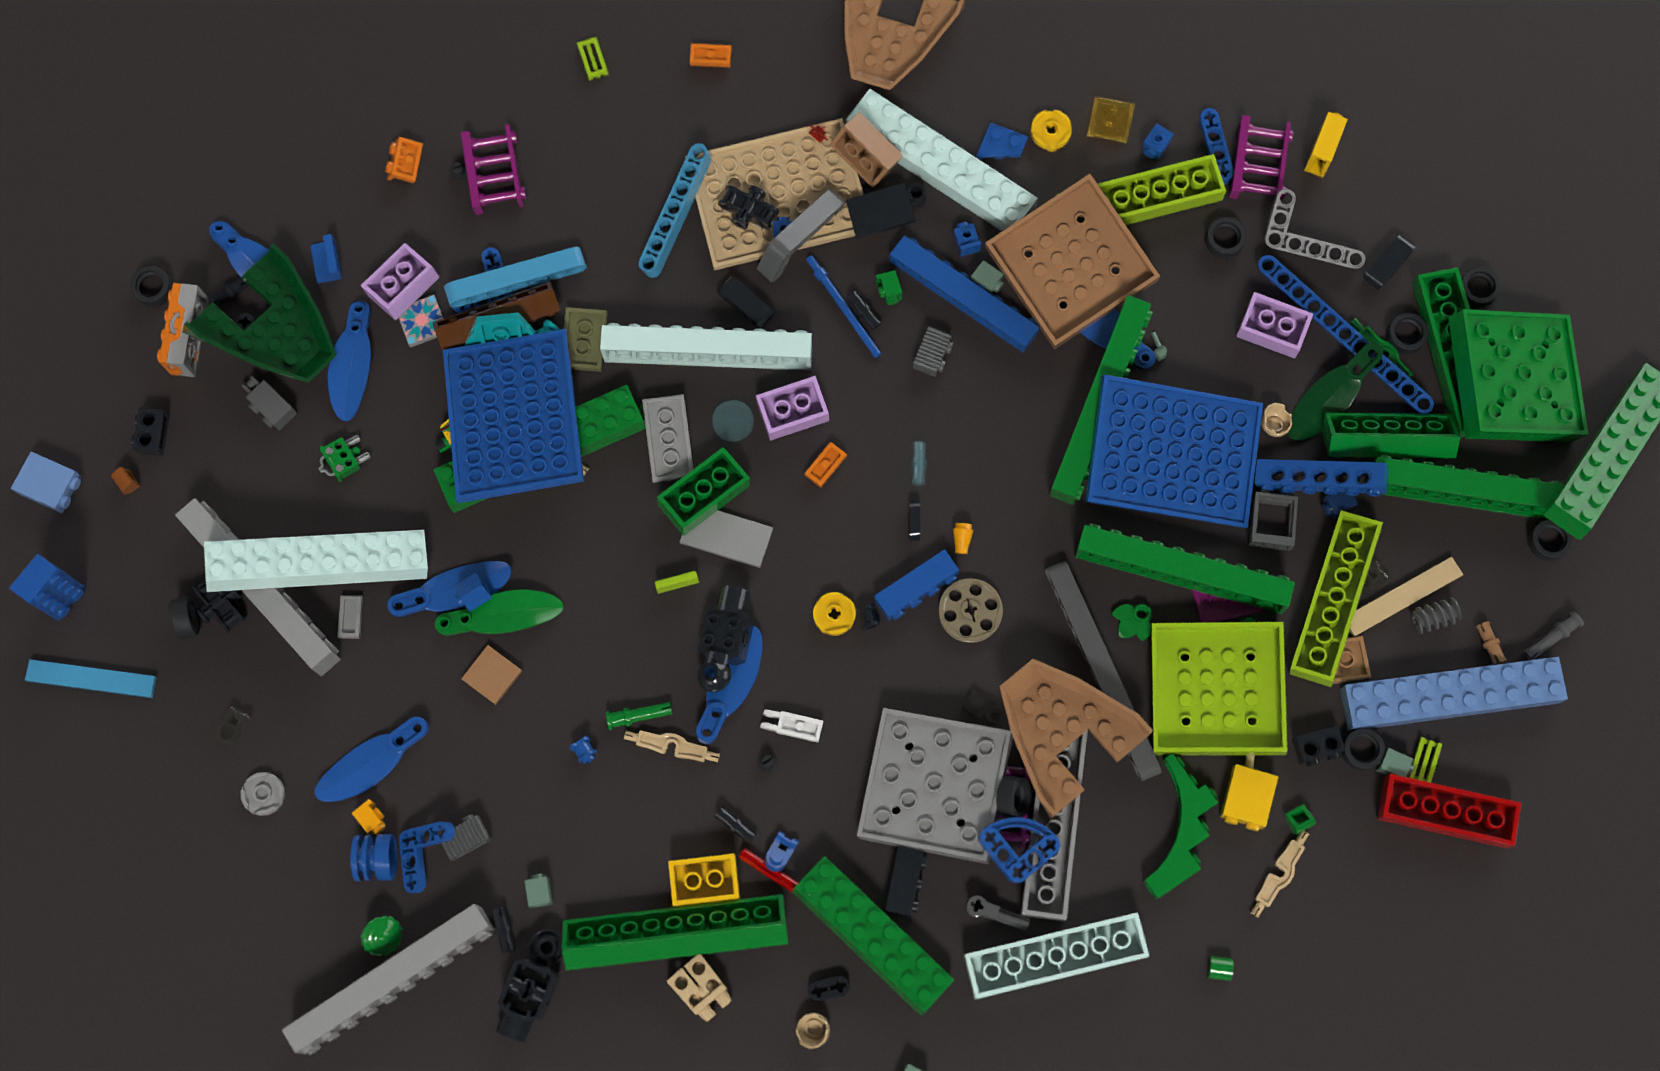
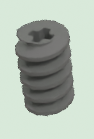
[1412,598,1462,634]

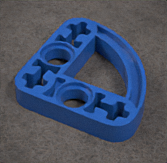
[978,818,1061,883]

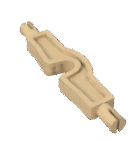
[624,730,720,763]
[1250,831,1309,918]

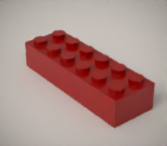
[1377,774,1521,849]

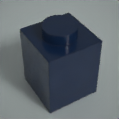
[1321,492,1358,520]

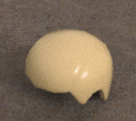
[1261,403,1292,437]
[796,1013,830,1049]

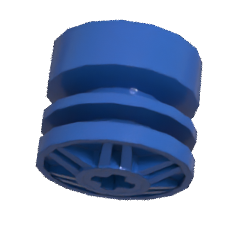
[350,834,398,882]

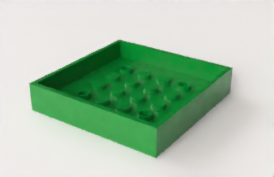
[1449,309,1589,442]

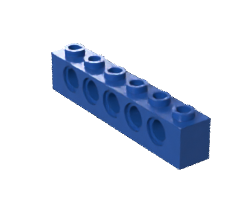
[1255,459,1389,496]

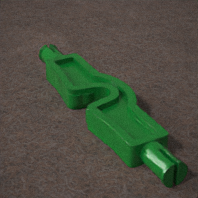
[1350,318,1414,393]

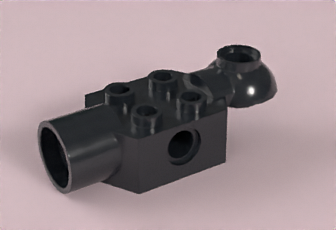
[697,585,755,693]
[496,929,563,1042]

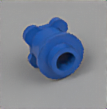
[569,736,597,764]

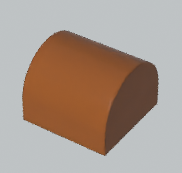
[111,467,140,494]

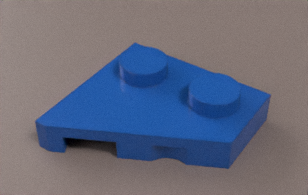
[976,122,1028,160]

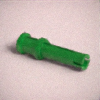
[605,701,672,730]

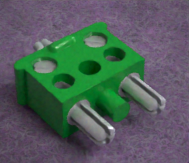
[319,435,371,482]

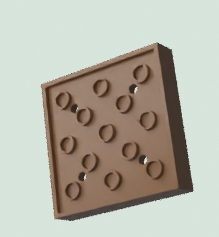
[985,174,1160,349]

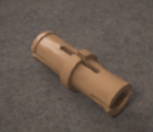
[1476,621,1507,665]

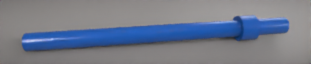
[806,255,882,358]

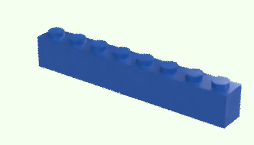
[889,236,1039,353]

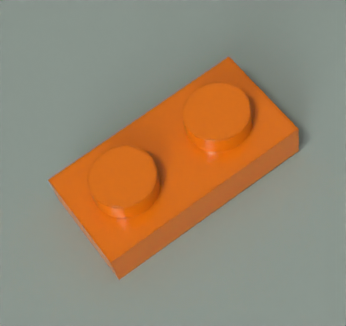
[690,44,732,68]
[804,442,847,488]

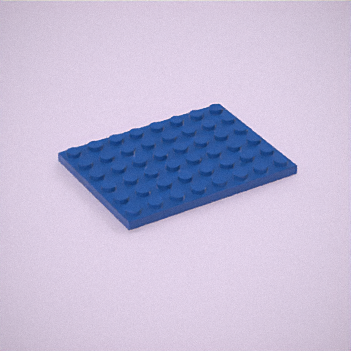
[443,329,584,503]
[1085,375,1263,528]

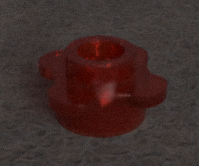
[808,125,828,144]

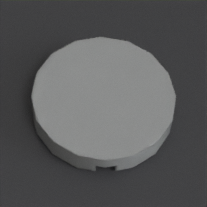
[241,772,285,816]

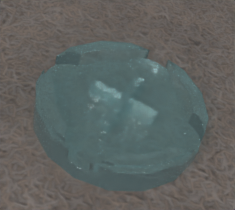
[712,400,754,442]

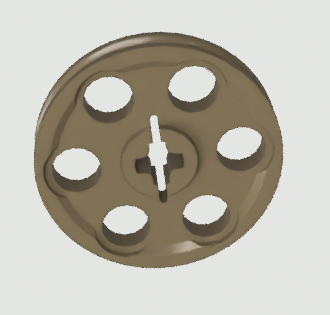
[938,578,1003,643]

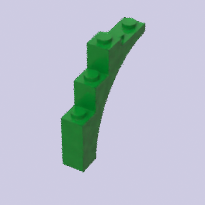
[1143,753,1218,900]

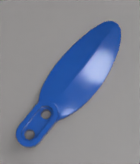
[209,221,269,278]
[328,301,371,421]
[1059,302,1156,370]
[387,561,511,617]
[696,626,762,744]
[315,717,429,802]

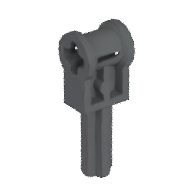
[966,896,1030,931]

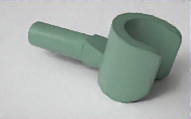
[1151,332,1167,361]

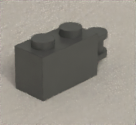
[241,375,297,431]

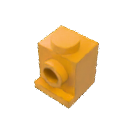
[352,799,386,835]

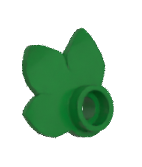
[1112,603,1152,641]

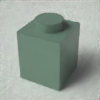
[971,260,1004,295]
[1376,748,1414,778]
[525,874,553,908]

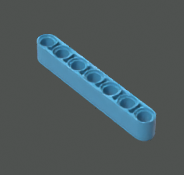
[639,143,712,278]
[444,247,587,308]

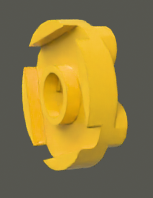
[1031,110,1071,152]
[813,592,856,636]

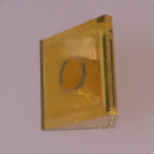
[1087,96,1135,143]

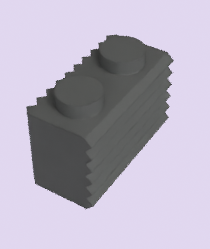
[913,326,954,377]
[441,814,491,861]

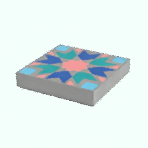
[399,295,443,348]

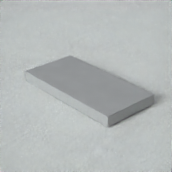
[642,394,694,483]
[680,511,773,568]

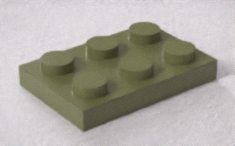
[564,307,608,372]

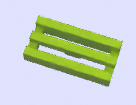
[577,37,608,81]
[655,571,699,594]
[1409,737,1442,783]

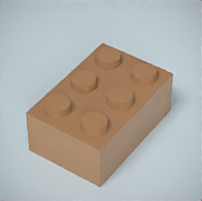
[830,112,903,188]

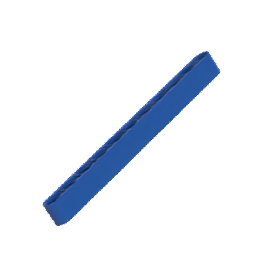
[1258,255,1434,414]

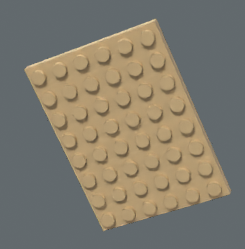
[685,119,864,270]

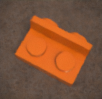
[385,136,423,183]

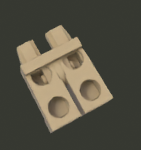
[667,954,732,1022]

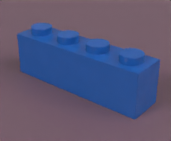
[874,549,959,621]

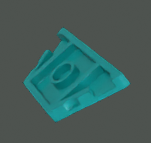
[464,313,538,346]

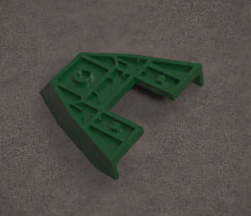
[182,243,337,383]

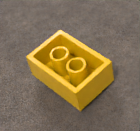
[668,854,740,907]

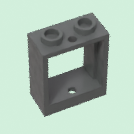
[1248,490,1298,551]

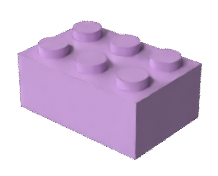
[361,243,439,320]
[1236,292,1313,359]
[756,376,829,441]

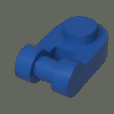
[765,831,799,872]

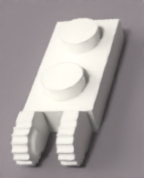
[760,710,823,743]

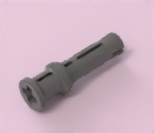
[1523,610,1584,660]

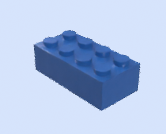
[9,554,86,621]

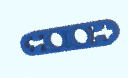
[1199,108,1233,184]

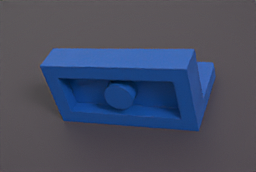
[311,234,342,284]

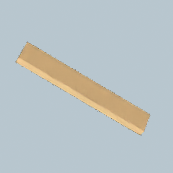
[1350,557,1463,637]

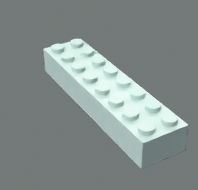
[964,913,1149,1000]

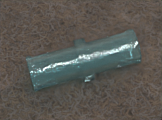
[911,441,927,486]

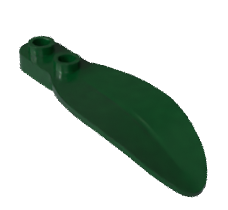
[1287,343,1383,441]

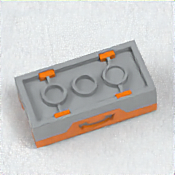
[157,283,209,377]

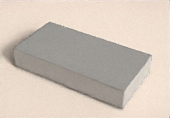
[337,595,363,639]

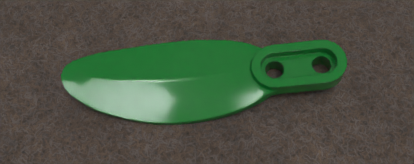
[435,590,563,636]

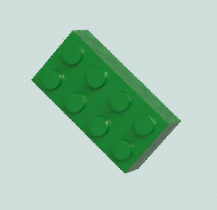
[657,447,750,536]

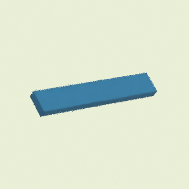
[25,659,157,698]

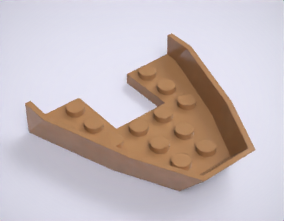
[845,0,965,90]
[1000,659,1153,819]

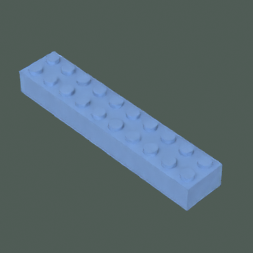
[1340,657,1568,731]

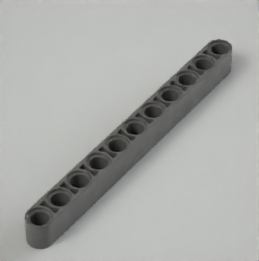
[1045,561,1162,782]

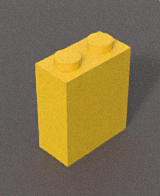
[1304,112,1348,178]
[1220,764,1279,831]

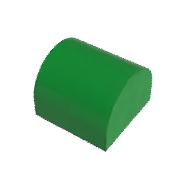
[1285,804,1316,835]
[1208,956,1233,981]

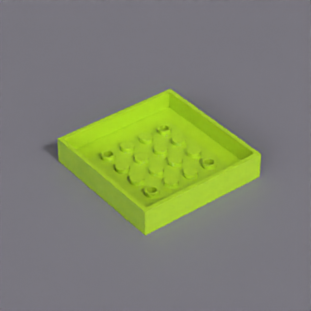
[1152,622,1287,755]

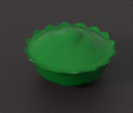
[361,916,403,957]

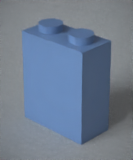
[11,452,82,513]

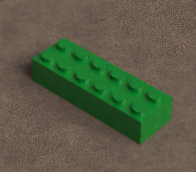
[1322,412,1460,459]

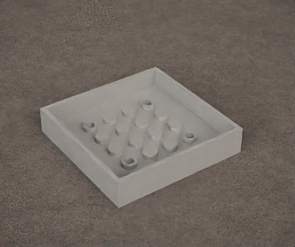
[857,708,1013,864]

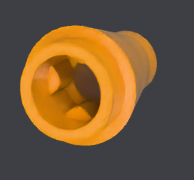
[953,523,974,554]

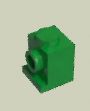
[875,270,902,305]

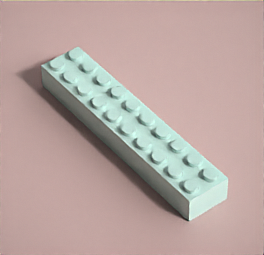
[846,89,1038,231]
[600,323,812,370]
[204,530,428,592]

